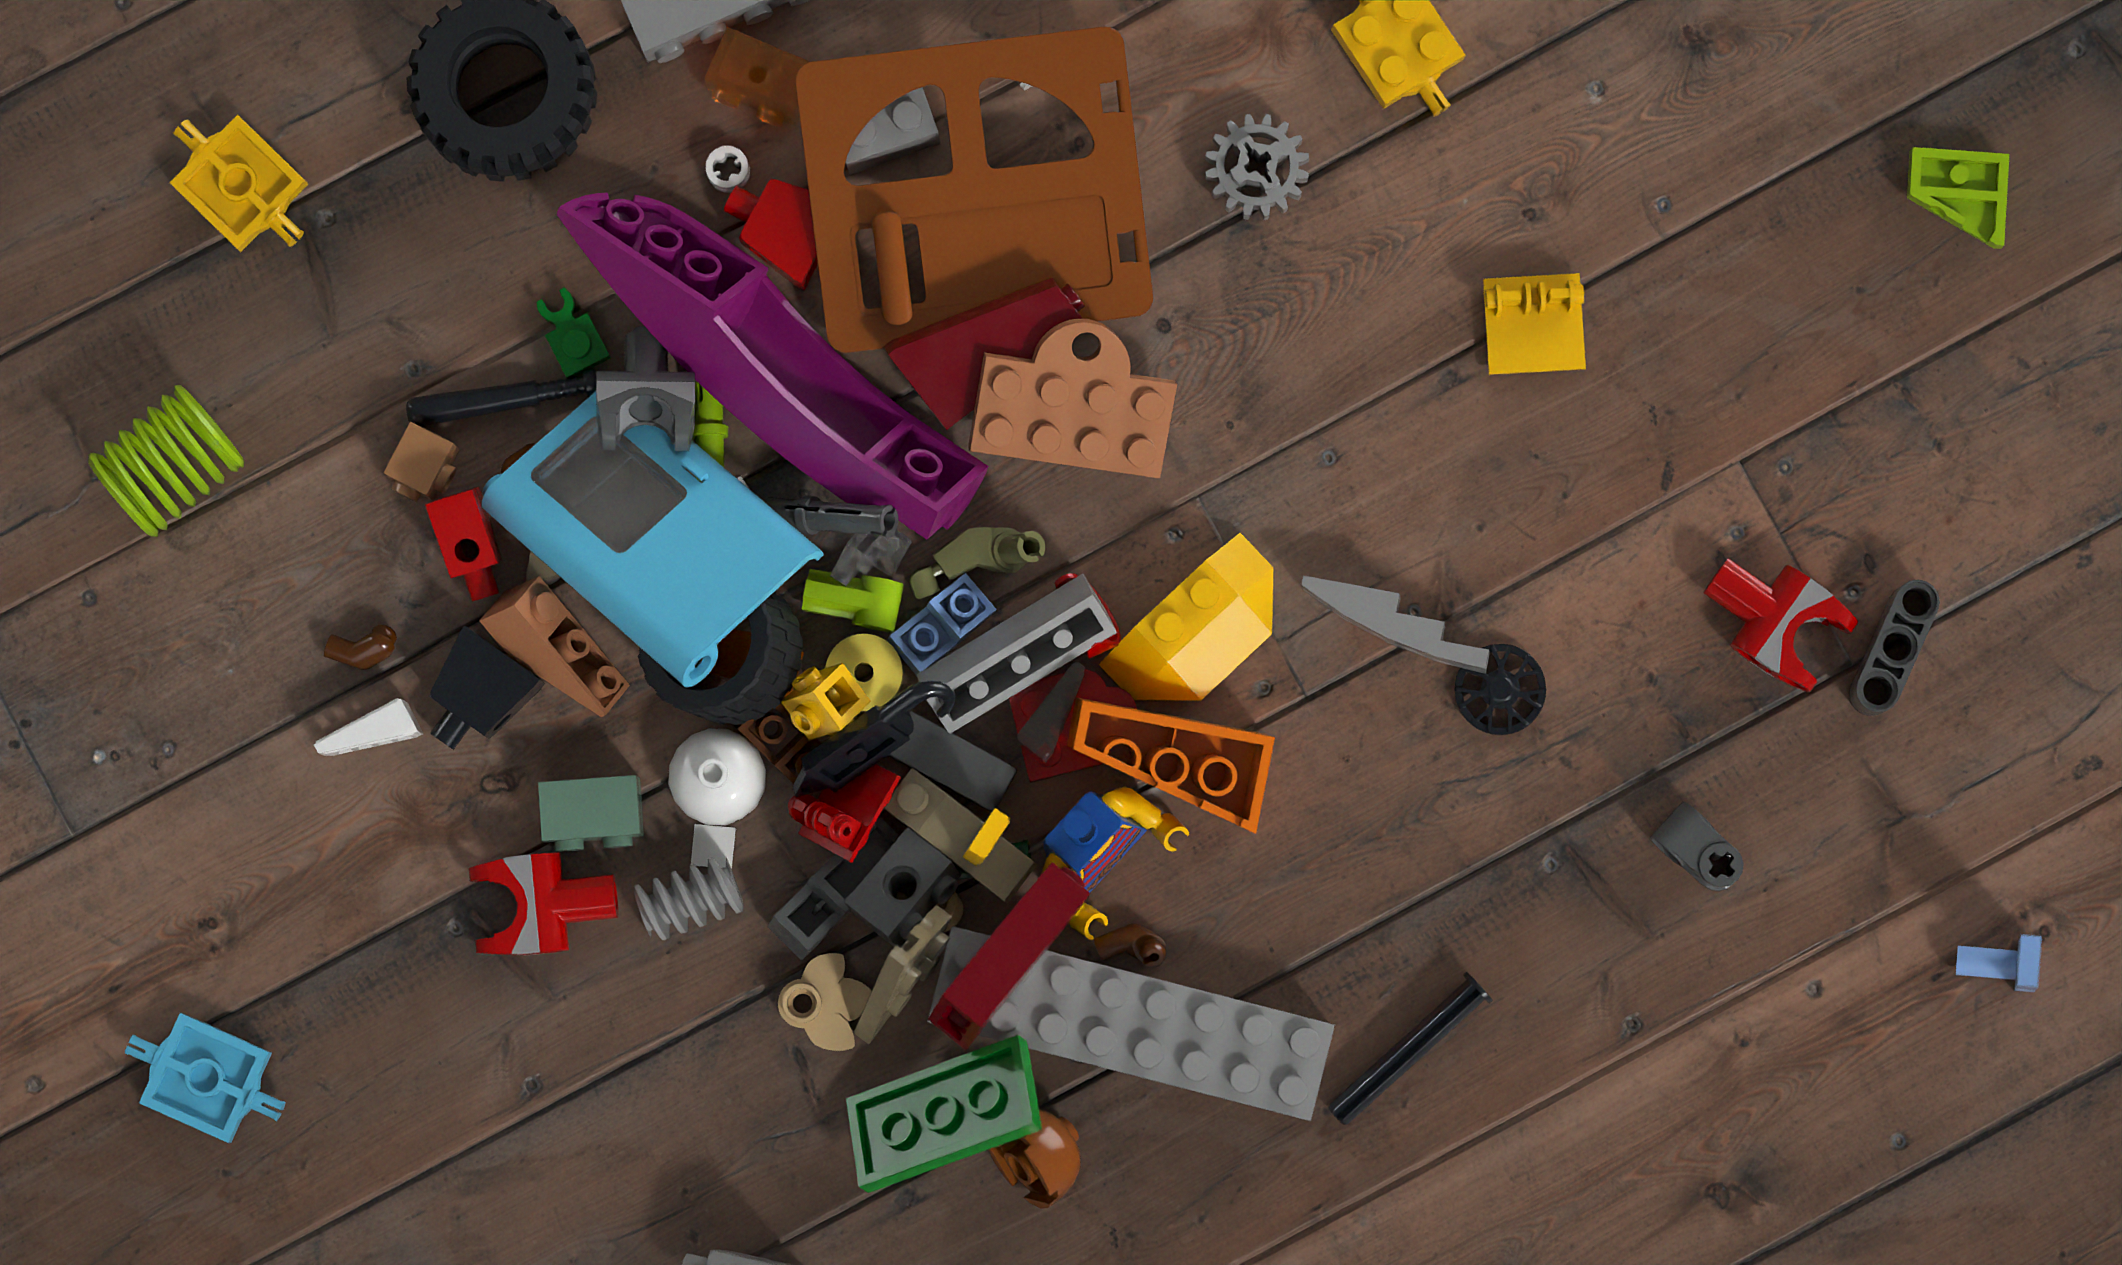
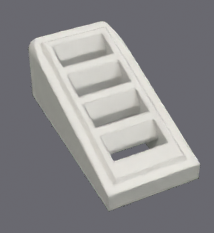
[314,698,423,756]

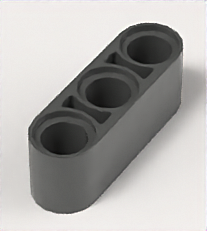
[1849,579,1940,716]
[888,710,1018,812]

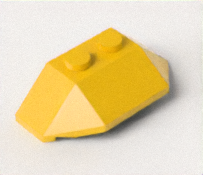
[1099,533,1273,701]

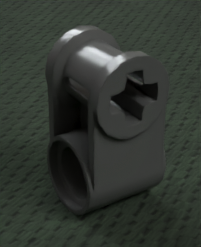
[1650,801,1744,891]

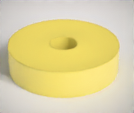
[825,634,903,713]

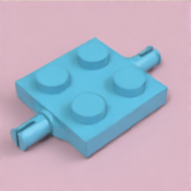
[125,1013,286,1143]

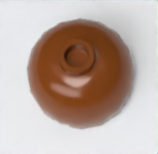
[988,1109,1081,1209]

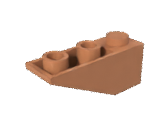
[479,576,630,717]

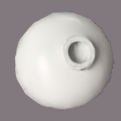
[668,728,766,826]

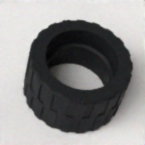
[638,591,803,725]

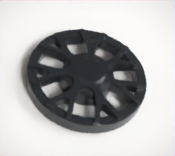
[1454,644,1546,735]

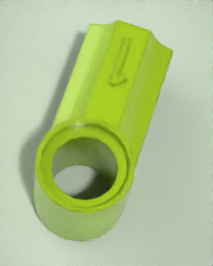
[802,569,904,632]

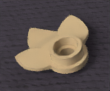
[778,953,872,1051]

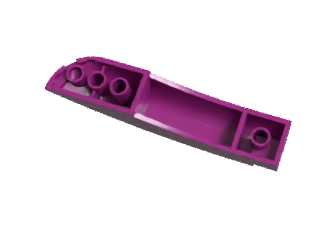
[556,193,989,540]

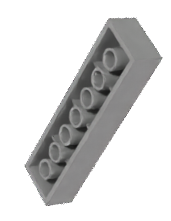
[927,926,1335,1121]

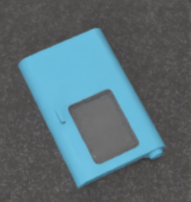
[482,391,824,687]

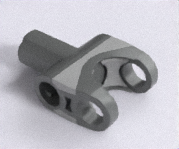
[596,326,695,451]

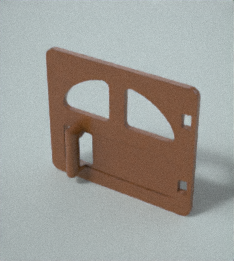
[795,26,1153,353]

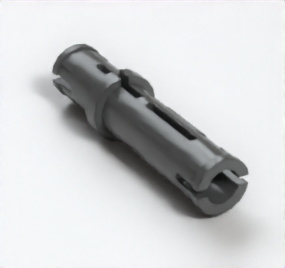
[764,496,898,537]

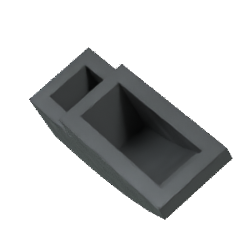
[767,816,900,960]

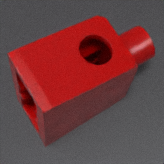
[724,179,818,291]
[425,486,502,602]

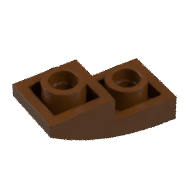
[735,703,821,795]

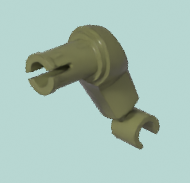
[909,527,1045,599]

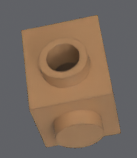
[383,422,460,503]

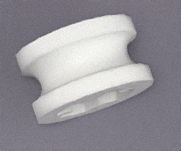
[706,146,750,192]

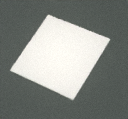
[691,824,736,869]

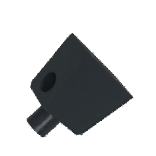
[429,626,545,750]

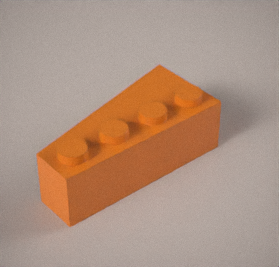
[1067,698,1275,834]

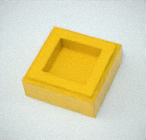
[962,809,1010,867]

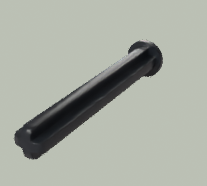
[1329,972,1493,1125]

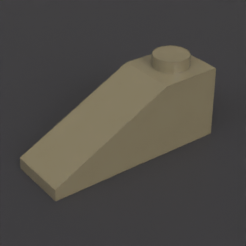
[884,768,1037,904]

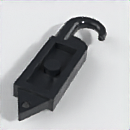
[792,680,955,797]

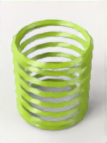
[88,385,244,537]

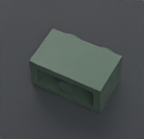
[538,775,644,852]

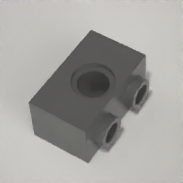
[845,827,961,948]

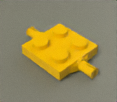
[1331,0,1466,117]
[169,115,308,252]

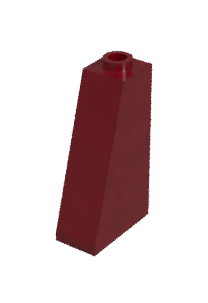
[884,278,1085,430]
[928,862,1091,1050]

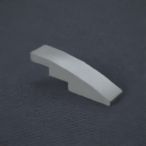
[1301,576,1489,674]

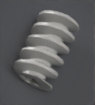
[634,857,744,940]

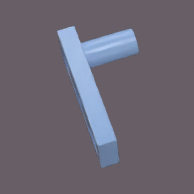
[1956,935,2041,992]

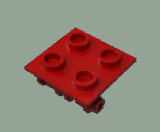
[788,764,901,863]

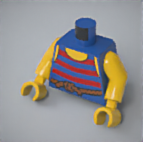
[1041,787,1189,940]

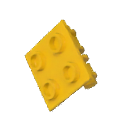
[1483,273,1586,375]

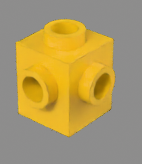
[781,663,871,740]

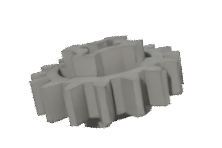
[1205,114,1309,220]

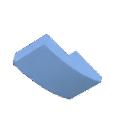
[887,573,997,676]

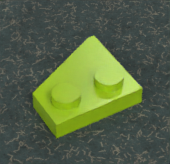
[1907,147,2009,249]

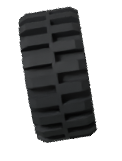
[406,0,597,182]

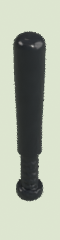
[406,369,597,426]

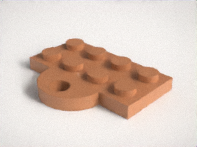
[968,319,1177,478]

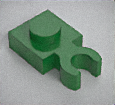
[537,287,611,378]

